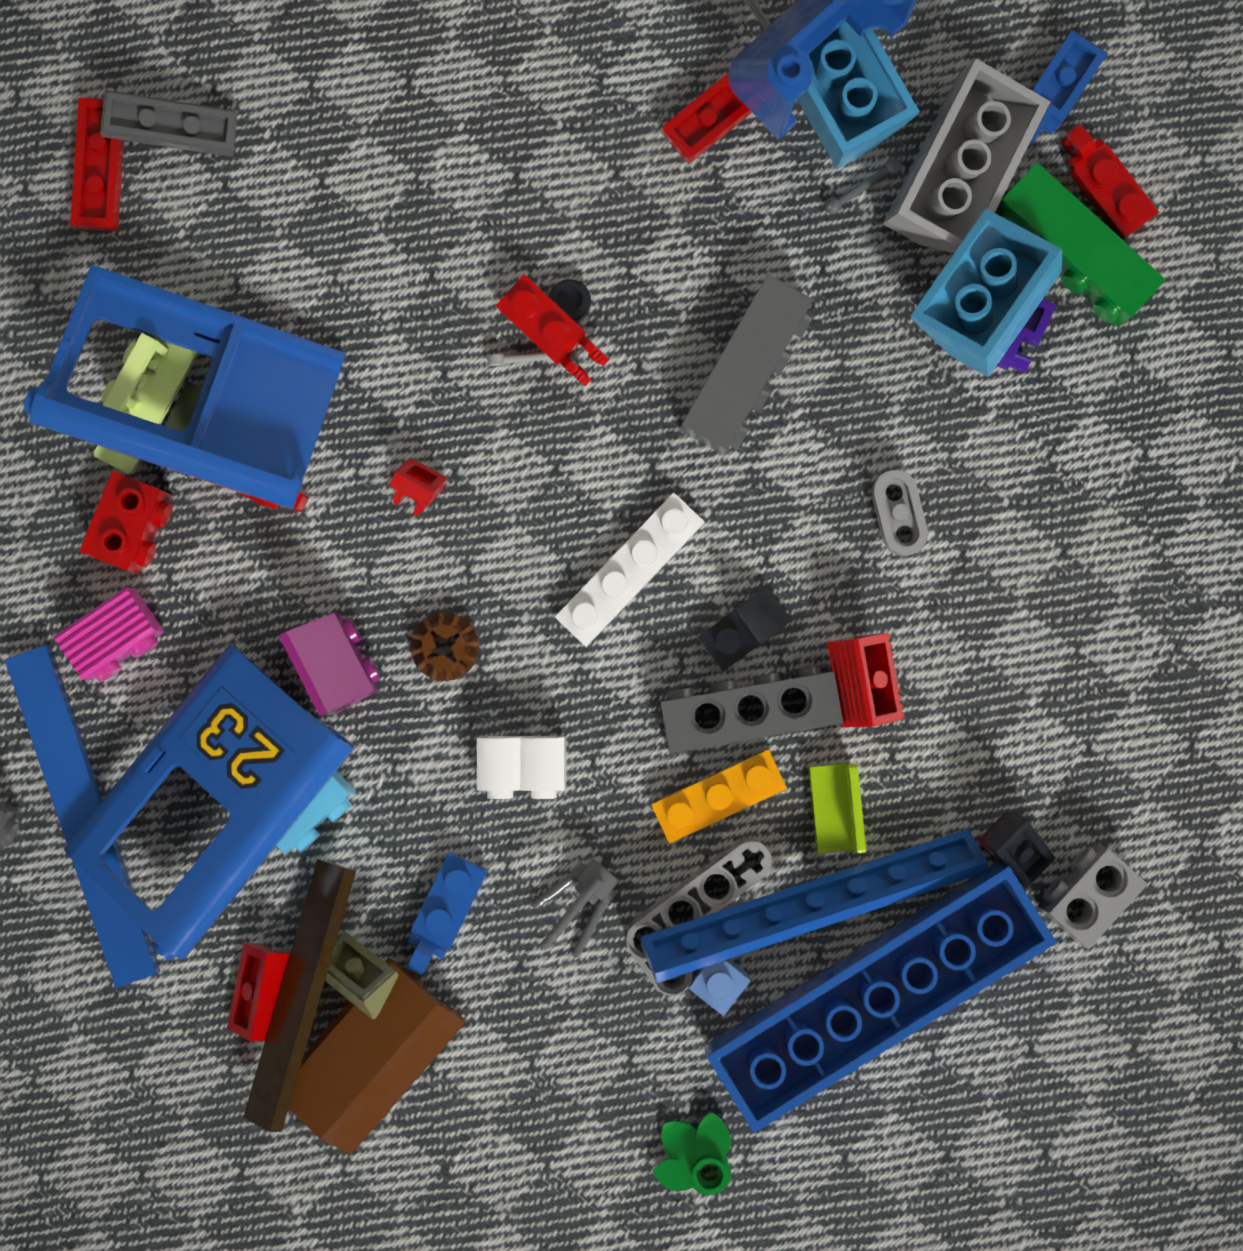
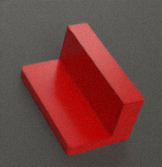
[227,943,290,1041]

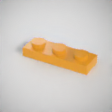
[651,749,787,844]

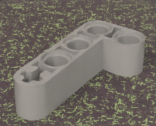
[626,838,772,996]

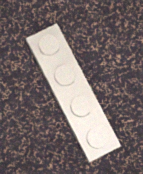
[555,492,705,647]

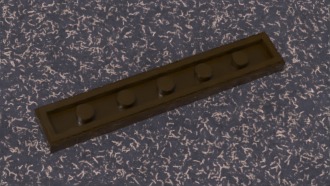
[243,859,356,1132]

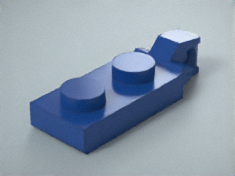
[1027,30,1108,149]
[407,852,488,976]

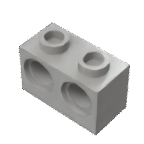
[1039,844,1148,949]

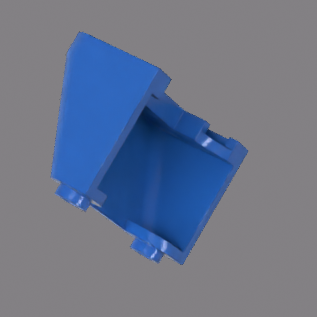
[728,0,917,141]

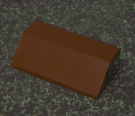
[289,958,466,1155]

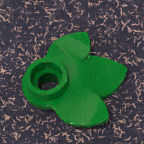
[653,1111,731,1195]

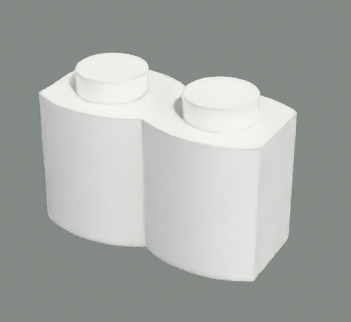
[477,736,566,799]

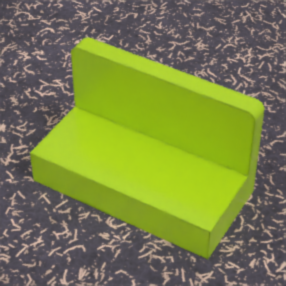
[808,762,866,854]

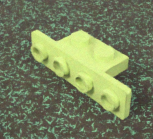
[94,333,199,475]

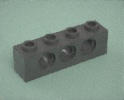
[660,665,843,754]

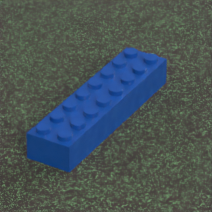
[704,861,1057,1133]

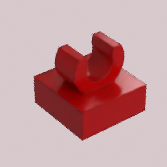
[389,457,448,516]

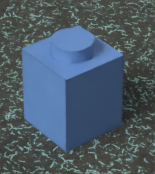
[688,959,751,1016]

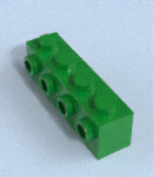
[995,162,1166,327]

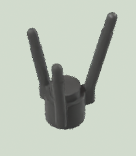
[532,858,619,958]

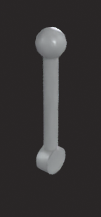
[487,349,577,366]

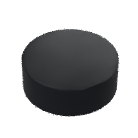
[549,279,591,324]

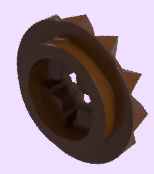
[410,612,479,681]

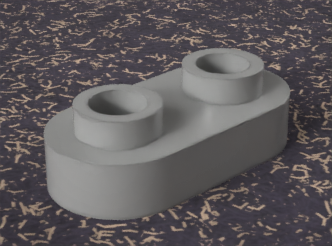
[872,470,928,556]

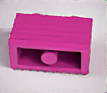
[53,587,164,682]

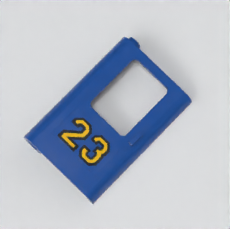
[64,643,355,960]

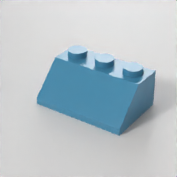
[797,21,920,169]
[911,208,1062,377]

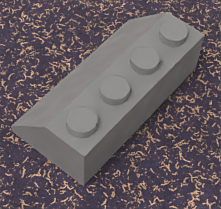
[883,58,1051,253]

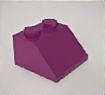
[279,613,381,716]

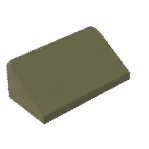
[325,932,399,1020]

